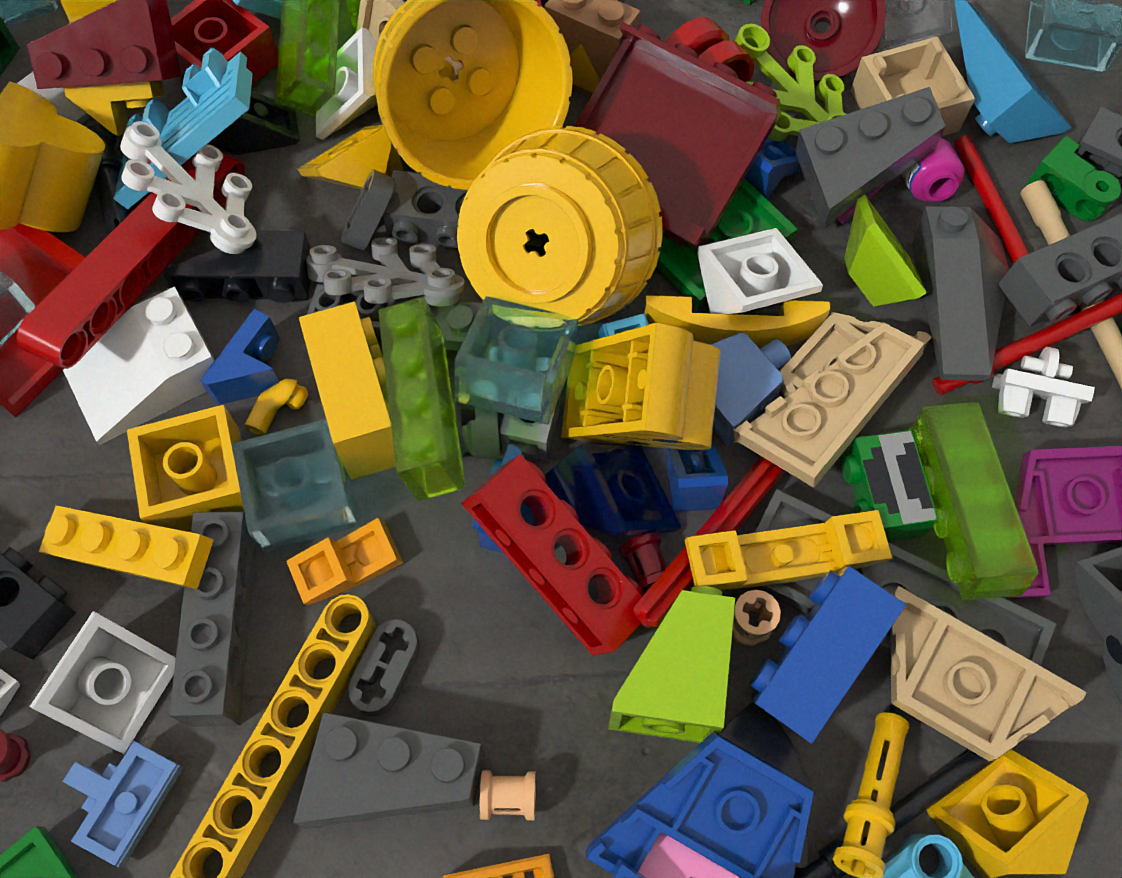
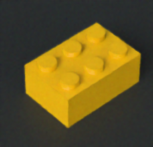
[299,301,409,480]

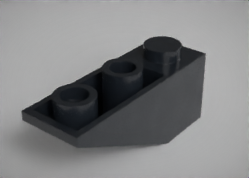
[163,230,311,303]

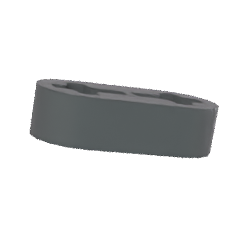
[341,169,395,251]
[348,619,420,717]

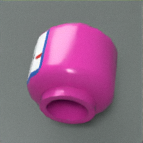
[901,138,965,202]

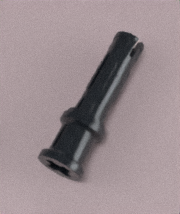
[87,125,130,234]

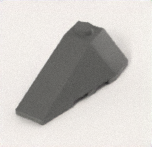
[912,206,1009,381]

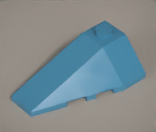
[954,0,1071,143]

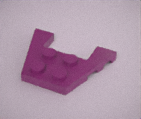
[998,446,1122,599]

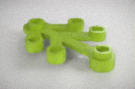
[733,24,846,142]

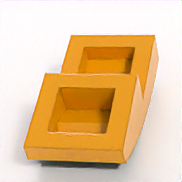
[286,518,404,605]

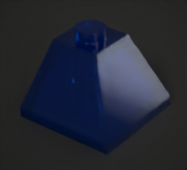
[544,445,681,536]

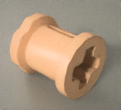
[732,590,781,647]
[480,770,536,820]

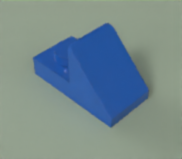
[745,137,802,200]
[200,309,280,405]

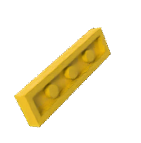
[39,506,214,589]

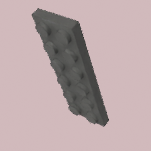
[754,489,1057,666]

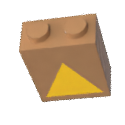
[544,0,641,98]

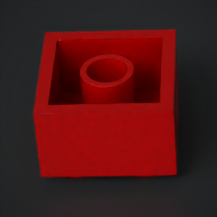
[171,0,281,86]

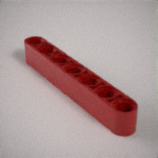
[16,153,246,369]

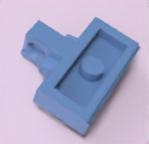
[62,741,184,868]

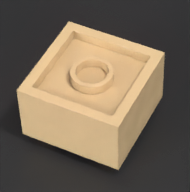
[850,36,975,137]

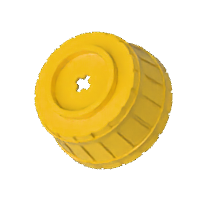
[373,0,573,190]
[457,126,663,329]

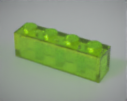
[275,0,340,116]
[378,296,466,501]
[909,402,1039,601]

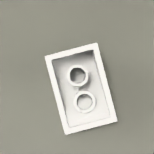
[63,287,215,445]

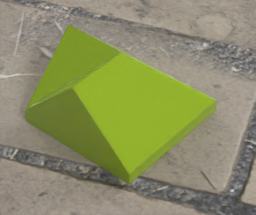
[844,194,927,307]

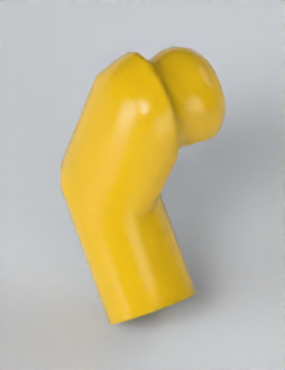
[244,379,308,436]

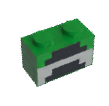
[841,430,938,541]

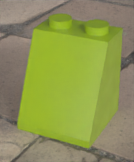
[608,586,735,743]

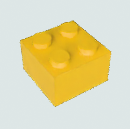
[127,405,255,531]

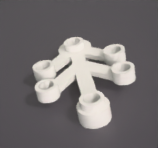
[120,121,256,254]

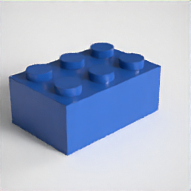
[749,566,906,744]

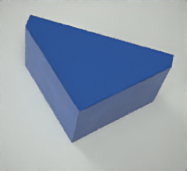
[665,441,728,512]

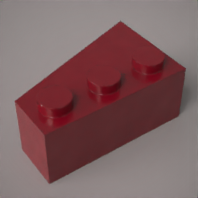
[27,0,181,89]

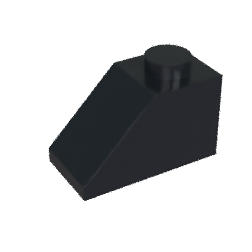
[207,90,300,155]

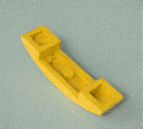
[644,296,830,349]
[684,510,892,590]

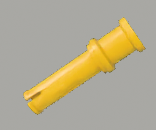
[833,712,910,878]

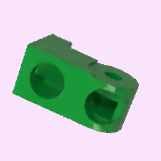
[1026,136,1121,222]

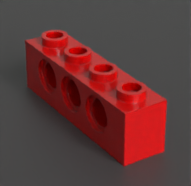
[461,454,644,656]

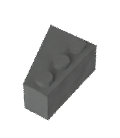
[795,87,946,229]
[293,712,485,829]

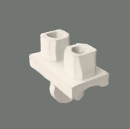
[992,347,1095,428]

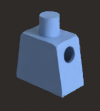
[712,333,791,446]

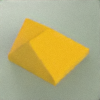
[298,124,403,190]
[927,749,1089,878]

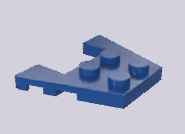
[585,731,814,878]

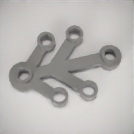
[306,237,465,306]

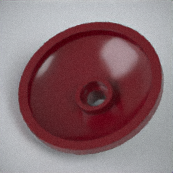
[761,0,886,82]

